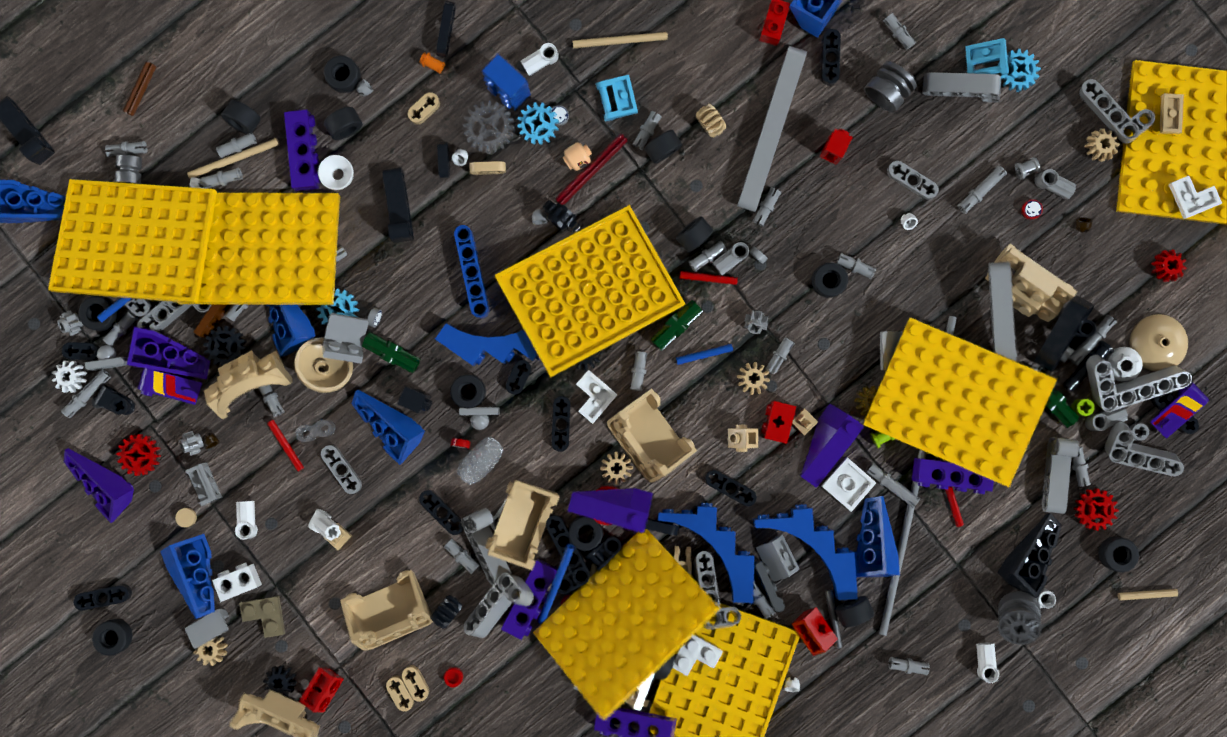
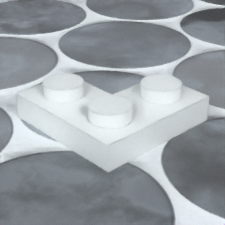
[1168,176,1222,219]
[576,370,617,424]
[673,634,723,676]

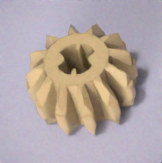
[696,104,726,138]
[1084,129,1120,162]
[737,362,770,395]
[600,452,633,485]
[193,636,228,666]

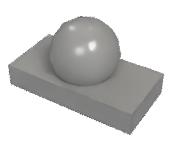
[85,345,128,371]
[459,407,500,430]

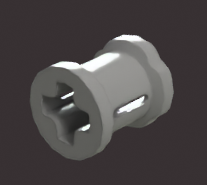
[1015,157,1041,180]

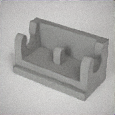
[185,463,222,506]

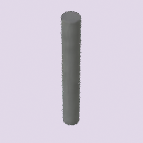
[825,590,843,649]

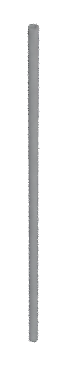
[879,316,957,636]

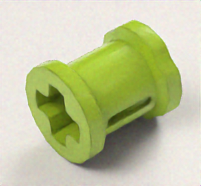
[1071,399,1095,416]
[869,431,895,448]

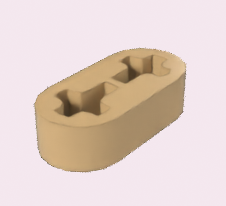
[408,92,440,125]
[469,161,506,175]
[402,665,429,702]
[386,675,414,711]

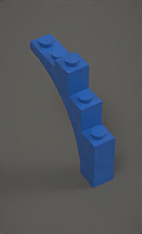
[435,323,540,366]
[658,503,754,603]
[753,504,858,600]

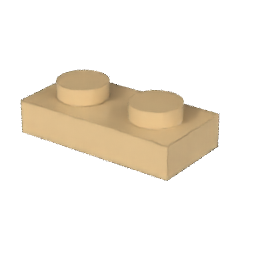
[1160,93,1184,134]

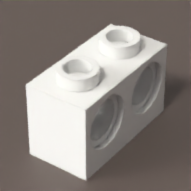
[212,563,262,602]

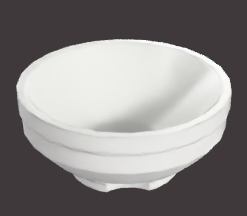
[318,155,354,190]
[1106,347,1142,382]

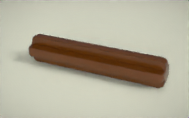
[123,62,156,116]

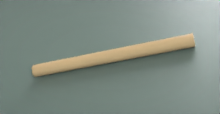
[573,32,668,48]
[187,138,280,179]

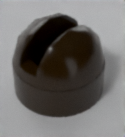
[1076,217,1093,233]
[202,433,219,449]

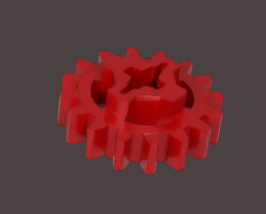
[116,434,161,476]
[1074,488,1119,531]

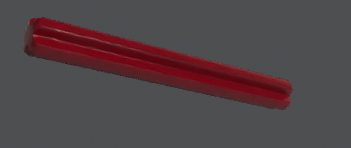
[555,134,627,205]

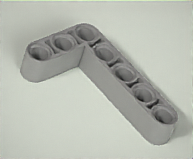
[1086,355,1192,412]

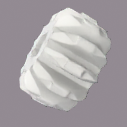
[52,361,87,393]

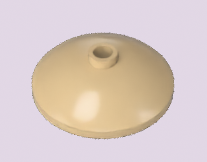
[1129,314,1188,371]
[294,338,353,393]

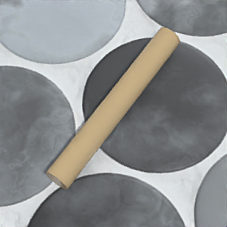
[1118,589,1178,601]

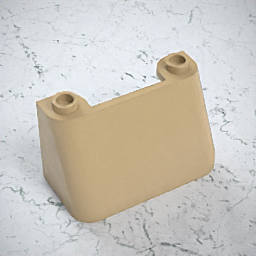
[607,389,697,483]
[485,479,560,570]
[340,570,433,650]

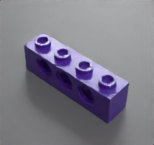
[284,110,321,191]
[912,458,994,494]
[501,558,558,640]
[594,707,677,737]

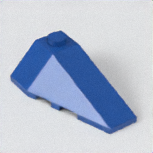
[789,0,842,38]
[0,180,66,223]
[266,305,316,357]
[351,390,425,465]
[854,496,900,578]
[160,534,215,619]

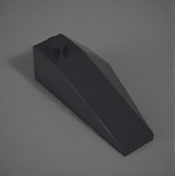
[997,513,1062,598]

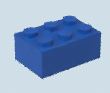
[482,54,531,111]

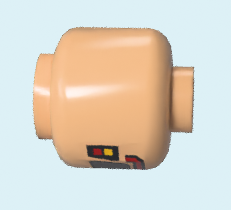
[563,142,592,171]

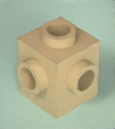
[728,425,758,452]

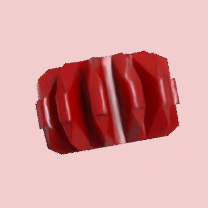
[1151,250,1187,282]

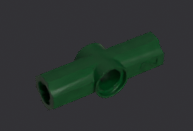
[650,300,703,351]
[362,332,421,373]
[1044,389,1079,428]

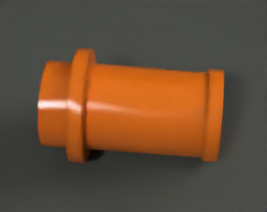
[419,52,445,74]

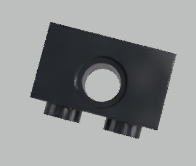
[397,386,433,414]

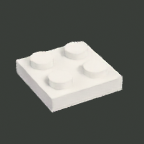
[822,457,876,512]

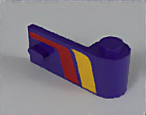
[137,368,202,405]
[1149,382,1209,439]

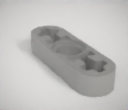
[887,161,938,200]
[321,445,362,494]

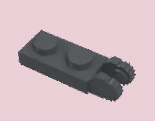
[754,560,785,612]

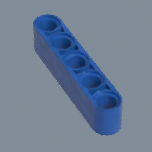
[454,225,489,318]

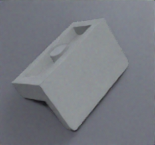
[756,535,799,582]
[184,609,229,648]

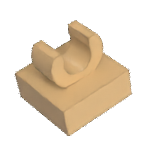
[792,408,818,436]
[325,523,352,550]

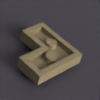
[239,596,285,638]

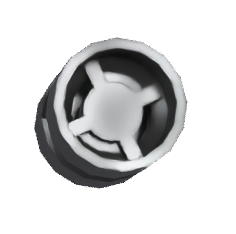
[114,155,142,184]

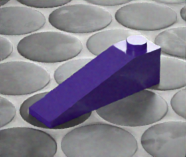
[127,327,210,379]
[800,403,864,488]
[64,448,134,523]
[568,488,653,533]

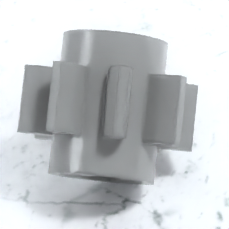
[744,310,768,334]
[57,311,83,336]
[179,431,204,456]

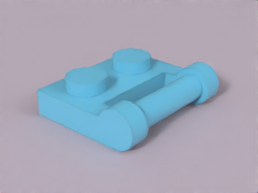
[966,38,1009,74]
[596,75,638,121]

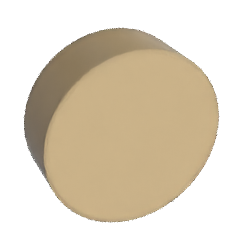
[175,508,197,527]

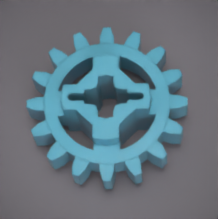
[998,49,1041,92]
[517,102,559,145]
[316,289,359,325]

